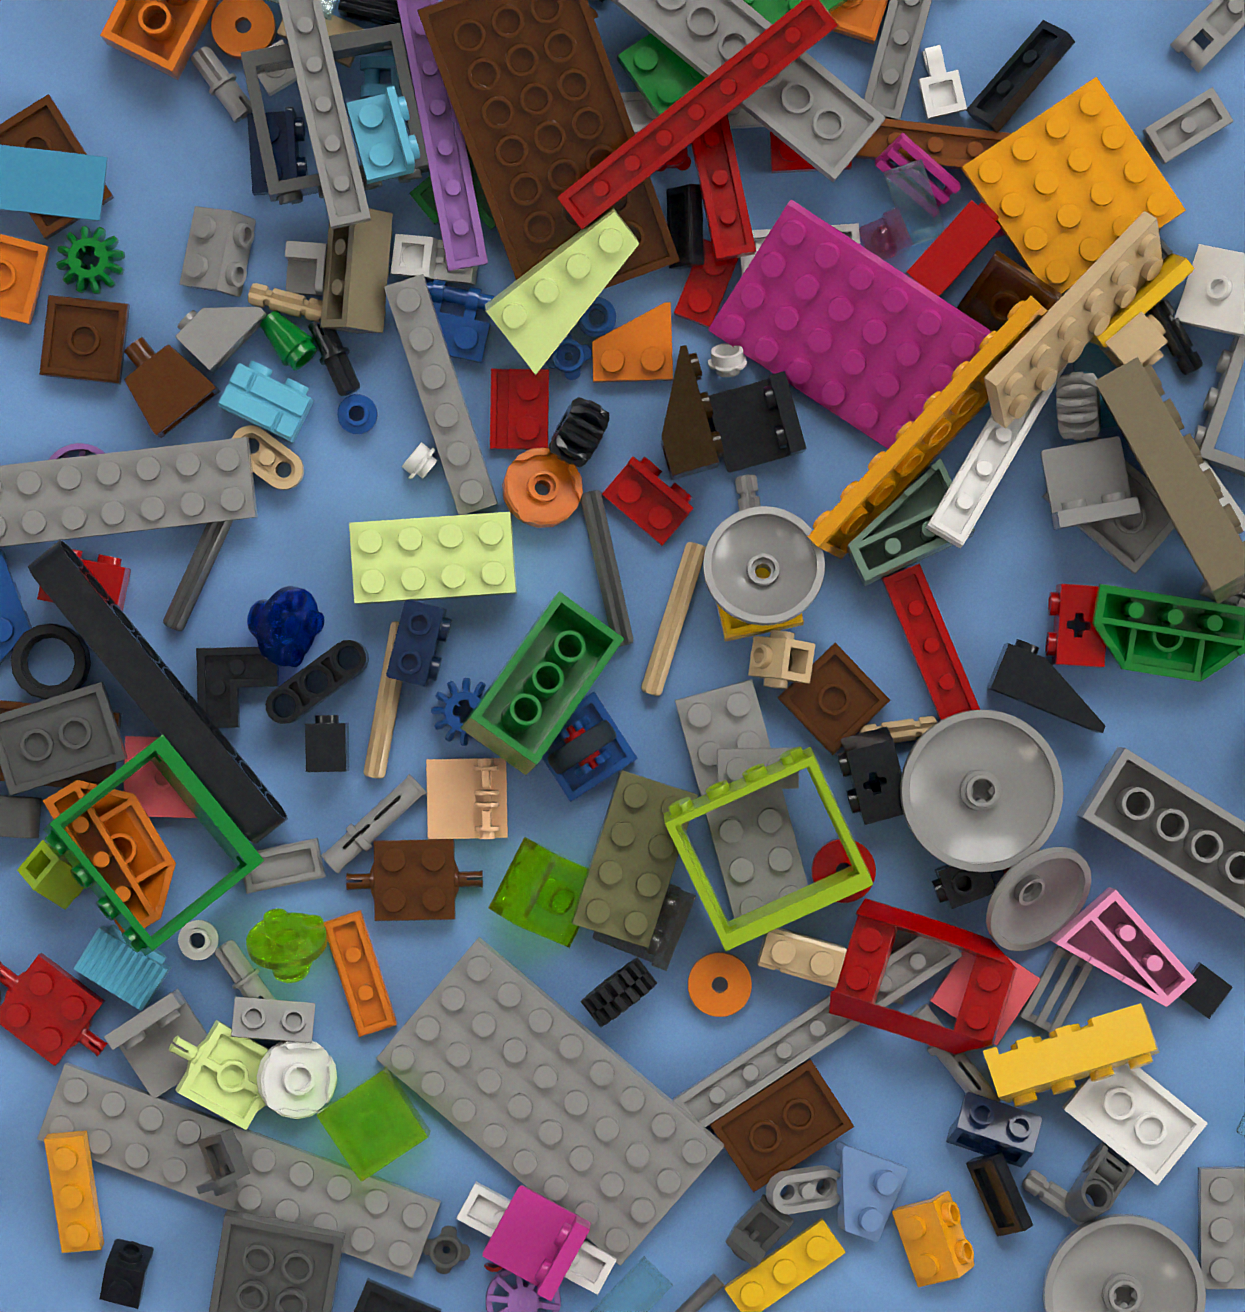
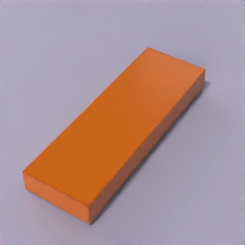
[322,910,398,1037]

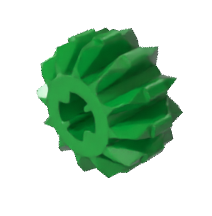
[56,226,125,295]

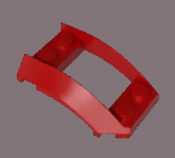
[829,898,1017,1055]

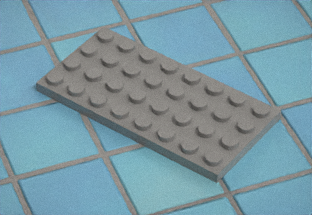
[376,937,724,1266]

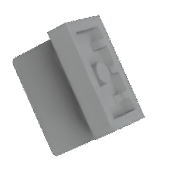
[1040,436,1141,530]
[104,989,207,1098]

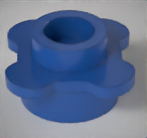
[545,333,592,380]

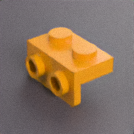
[892,1191,975,1287]

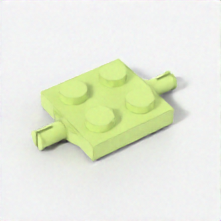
[169,1020,269,1130]

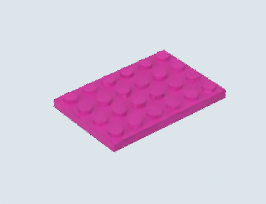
[708,199,992,449]

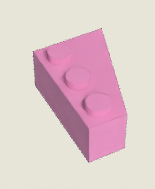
[1050,887,1197,1007]

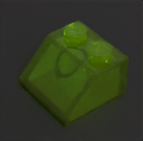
[488,837,588,948]

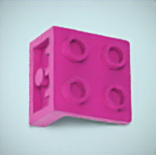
[483,1185,591,1301]

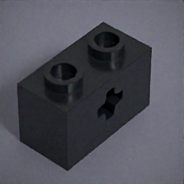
[837,726,904,825]

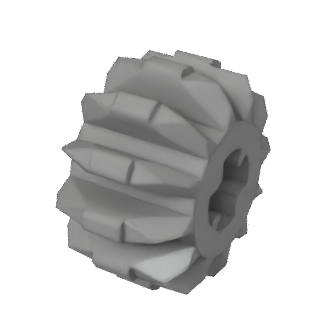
[1056,371,1101,440]

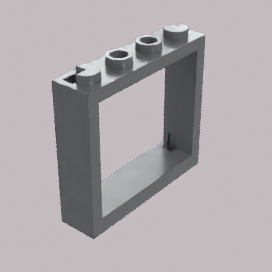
[241,23,429,205]

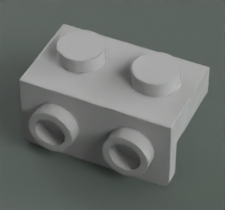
[179,206,256,297]

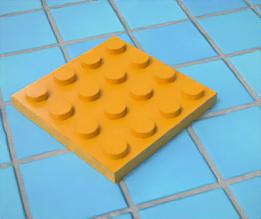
[961,77,1186,294]

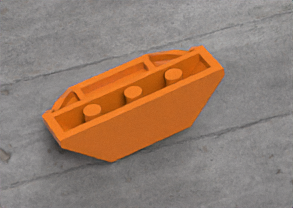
[42,780,176,933]

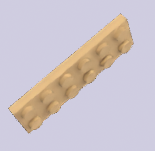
[984,211,1163,429]

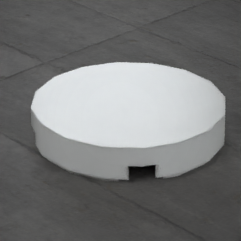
[257,1041,337,1119]

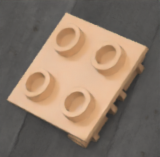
[426,758,508,839]

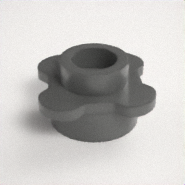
[423,1226,470,1274]

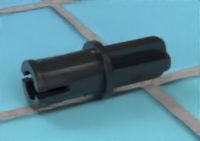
[308,318,360,396]

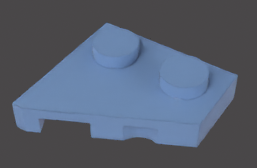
[836,1141,908,1243]

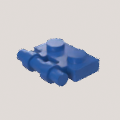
[426,279,495,363]

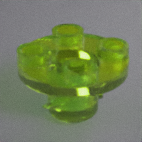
[246,908,327,983]

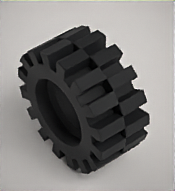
[581,957,657,1027]

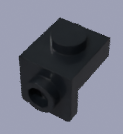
[99,1239,154,1309]

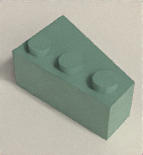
[847,458,975,587]

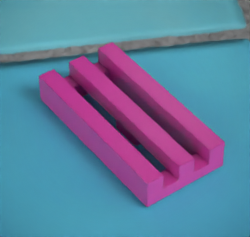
[875,132,961,215]

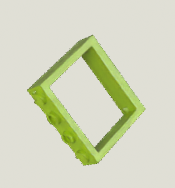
[664,747,874,951]

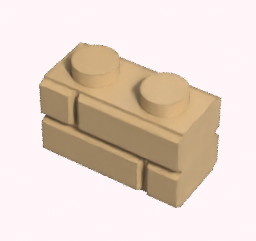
[757,927,847,988]

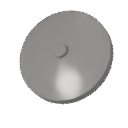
[900,710,1063,872]
[1043,1214,1206,1312]

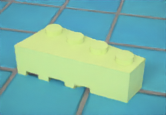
[485,207,639,375]

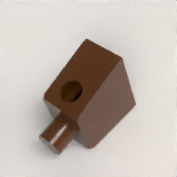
[124,337,220,438]

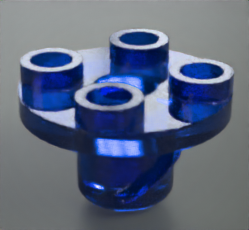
[247,586,325,667]

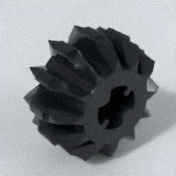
[549,397,610,468]

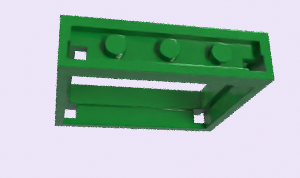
[43,735,264,956]

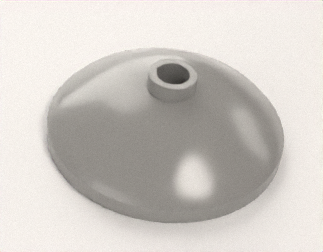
[703,506,825,625]
[986,847,1092,951]

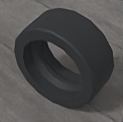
[11,624,91,700]

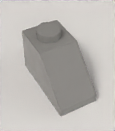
[175,307,267,373]

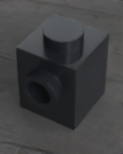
[305,715,349,772]
[931,864,995,909]

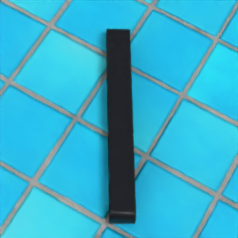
[28,540,288,844]

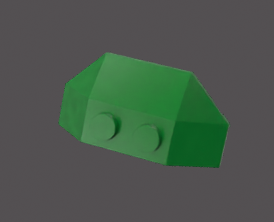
[1092,584,1245,682]

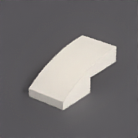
[391,234,478,285]

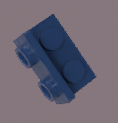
[247,107,308,196]
[946,1092,1042,1168]

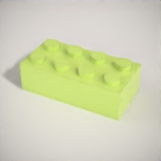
[349,512,517,605]

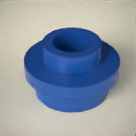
[577,297,616,337]
[337,394,378,434]

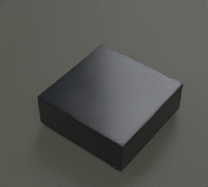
[1179,962,1233,1019]

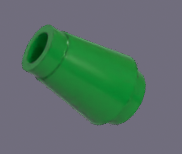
[260,311,317,370]

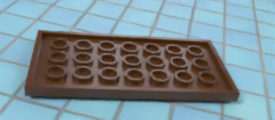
[417,0,680,289]

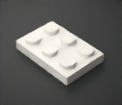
[1062,1064,1208,1186]

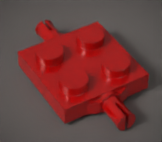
[0,953,108,1066]

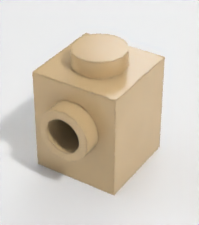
[1099,311,1168,368]

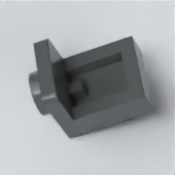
[196,1128,250,1196]
[725,1194,794,1268]

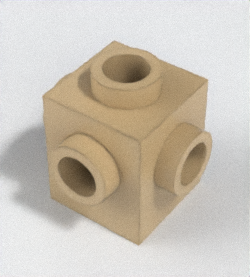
[748,630,815,689]

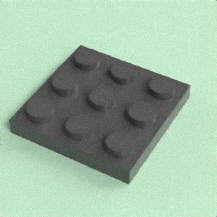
[209,1209,346,1312]

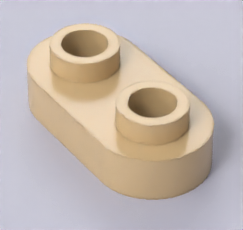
[232,425,304,490]

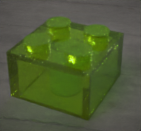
[316,1066,431,1182]

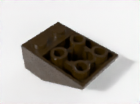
[661,345,725,480]

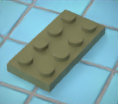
[571,770,698,948]

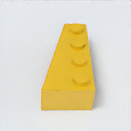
[983,1003,1160,1107]

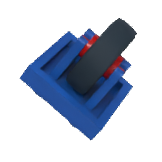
[542,692,638,802]

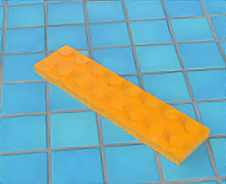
[807,296,1048,559]

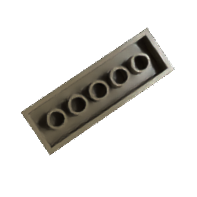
[1095,357,1245,604]

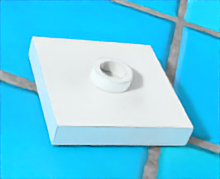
[1175,244,1245,337]

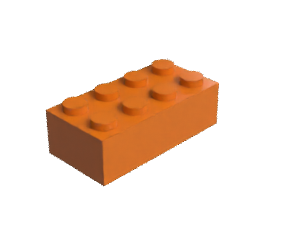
[100,0,219,80]

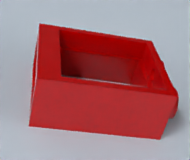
[905,200,1001,297]

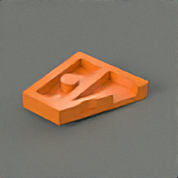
[592,302,673,383]

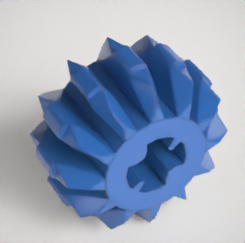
[431,678,486,746]

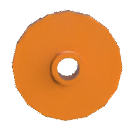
[502,448,583,528]

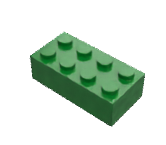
[461,591,624,775]

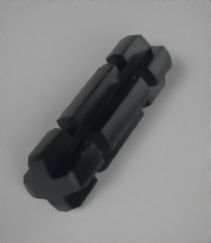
[1148,299,1203,375]

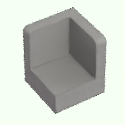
[285,240,327,296]

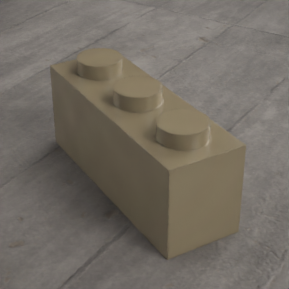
[321,208,393,334]

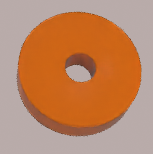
[211,0,276,60]
[688,952,752,1017]

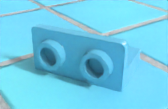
[346,86,420,184]

